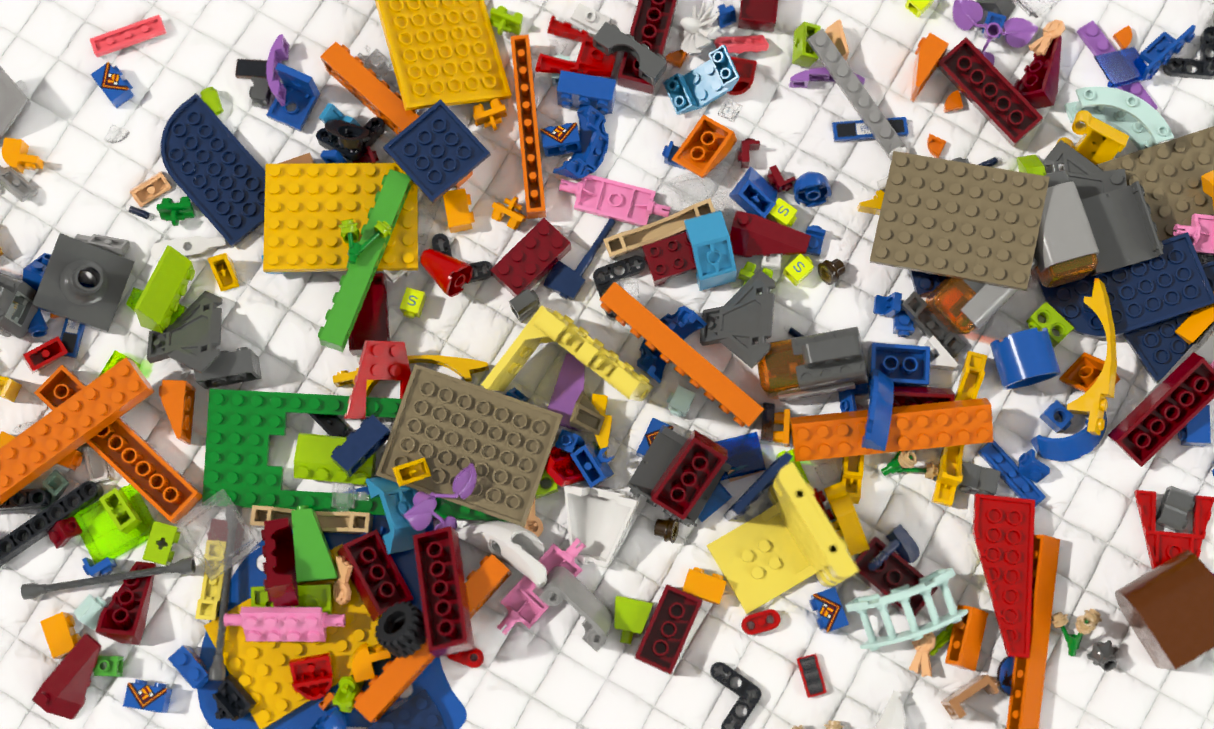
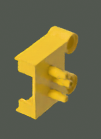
[1056,110,1129,165]
[823,481,870,556]

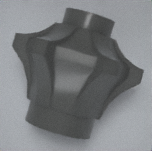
[1087,640,1118,671]

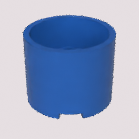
[990,327,1061,390]

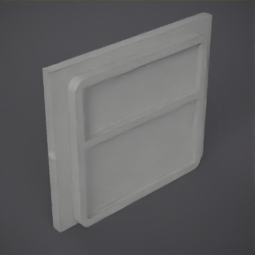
[0,66,29,139]

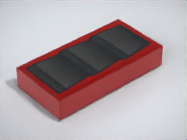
[796,654,827,698]

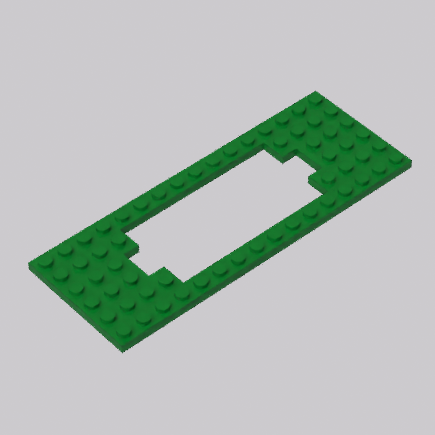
[202,389,508,522]

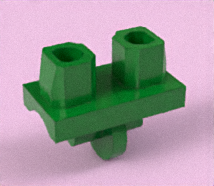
[156,197,195,226]

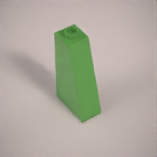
[291,505,338,583]

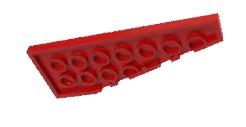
[972,493,1035,659]

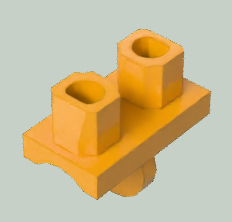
[473,98,507,131]
[491,196,527,230]
[773,409,791,447]

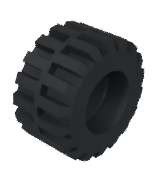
[375,601,427,658]

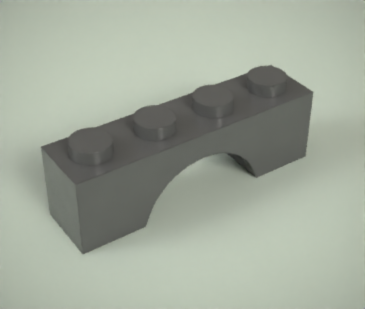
[593,22,667,86]

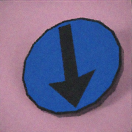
[997,657,1015,696]

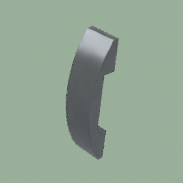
[901,291,967,358]

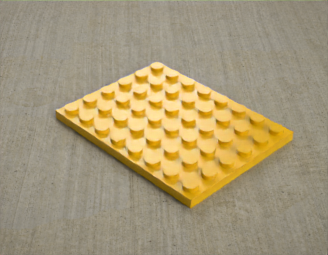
[375,0,512,111]
[263,163,418,272]
[204,544,379,729]

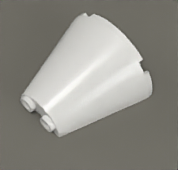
[564,484,639,568]

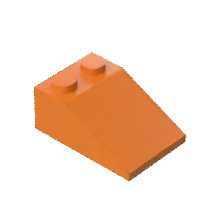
[911,33,949,102]
[672,114,737,179]
[159,380,196,445]

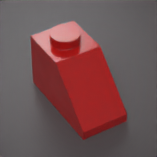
[22,336,68,374]

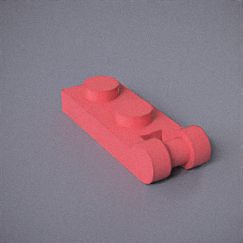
[714,35,769,53]

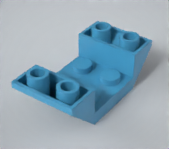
[663,44,740,115]
[684,210,737,291]
[366,476,426,555]

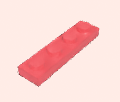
[90,15,166,58]

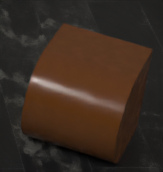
[1115,550,1214,670]

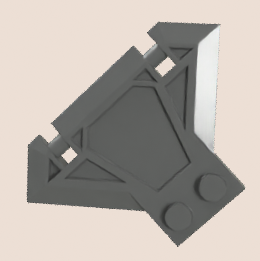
[1044,140,1127,200]
[700,269,776,369]
[147,290,223,373]

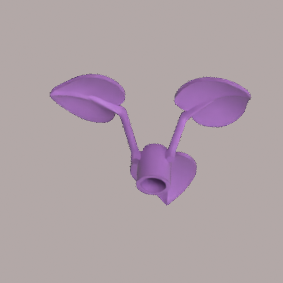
[952,0,1038,65]
[403,463,477,531]

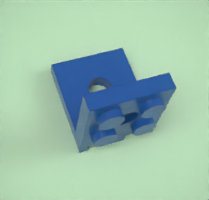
[266,62,320,132]

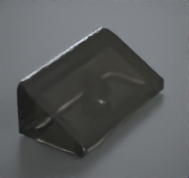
[759,402,775,444]

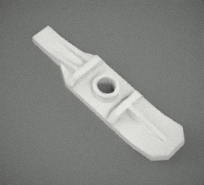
[151,235,226,262]

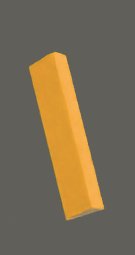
[1174,291,1214,345]

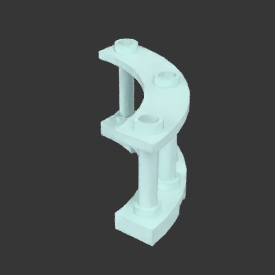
[1064,86,1174,151]
[845,568,969,651]

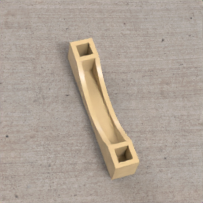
[603,198,715,259]
[250,505,373,535]

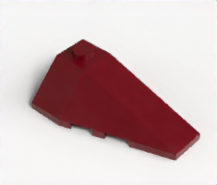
[1014,35,1062,109]
[730,211,811,258]
[95,561,156,645]
[32,633,102,720]

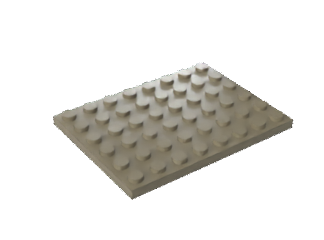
[1096,126,1214,241]
[870,151,1050,291]
[376,364,563,527]

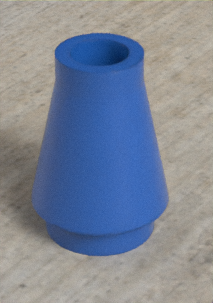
[28,309,48,337]

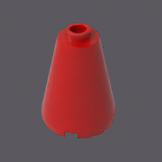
[420,249,473,297]

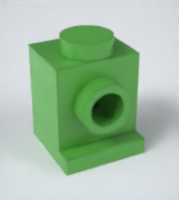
[92,656,124,677]

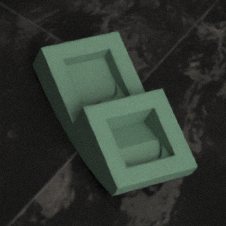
[37,469,70,511]

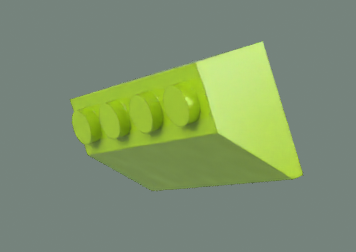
[134,245,195,333]
[294,433,376,485]

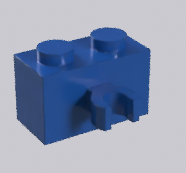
[570,442,615,488]

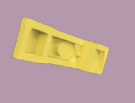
[195,540,227,621]

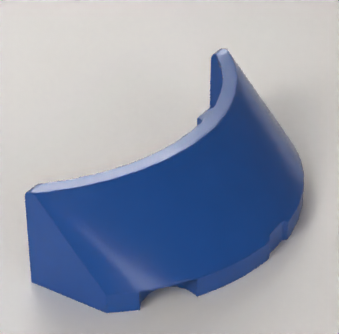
[553,105,609,179]
[637,306,707,384]
[861,369,894,451]
[1030,411,1107,462]

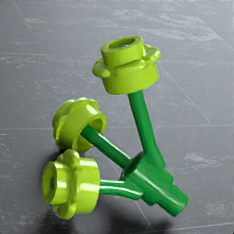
[338,219,392,264]

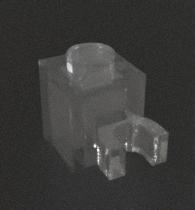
[357,45,393,81]
[331,483,368,512]

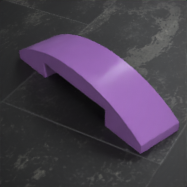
[266,34,289,106]
[789,67,865,88]

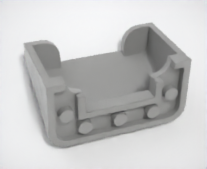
[533,566,613,652]

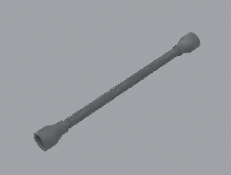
[208,505,242,681]
[21,557,196,600]

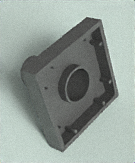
[31,233,135,333]

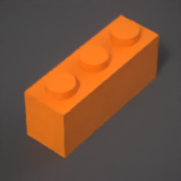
[945,605,988,671]

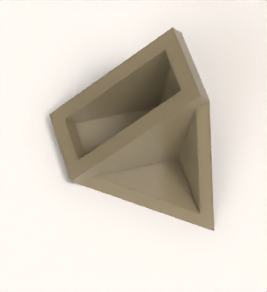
[569,390,605,435]

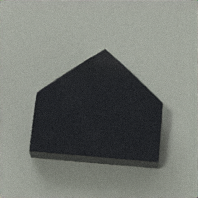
[212,674,256,721]

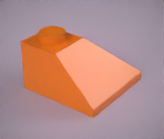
[1059,352,1120,393]

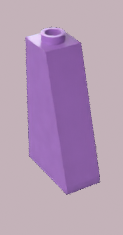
[547,353,585,433]

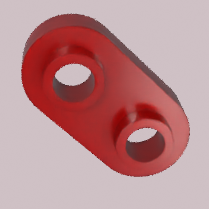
[741,609,781,635]
[446,648,484,668]

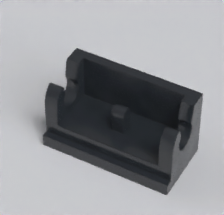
[308,413,352,437]

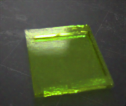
[72,484,154,564]

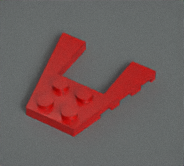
[535,16,617,77]
[344,340,411,419]
[1134,490,1214,569]

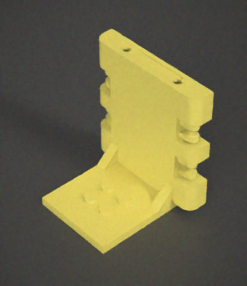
[481,305,654,402]
[706,462,859,614]

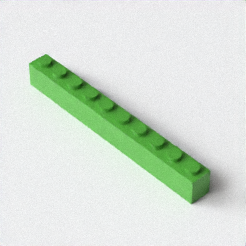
[318,169,412,352]

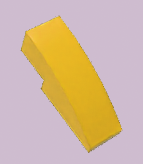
[592,393,612,456]
[840,455,864,504]

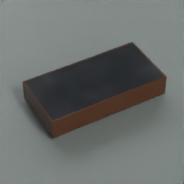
[235,59,267,79]

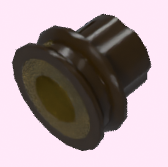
[817,258,845,285]
[654,517,679,544]

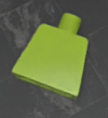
[614,596,653,645]

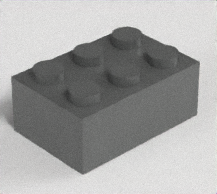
[194,347,262,389]

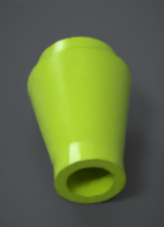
[200,86,224,115]

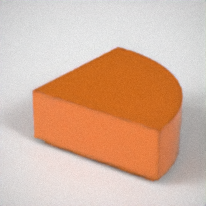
[1112,25,1132,51]
[665,49,688,69]
[944,90,963,113]
[927,134,947,158]
[319,692,335,711]

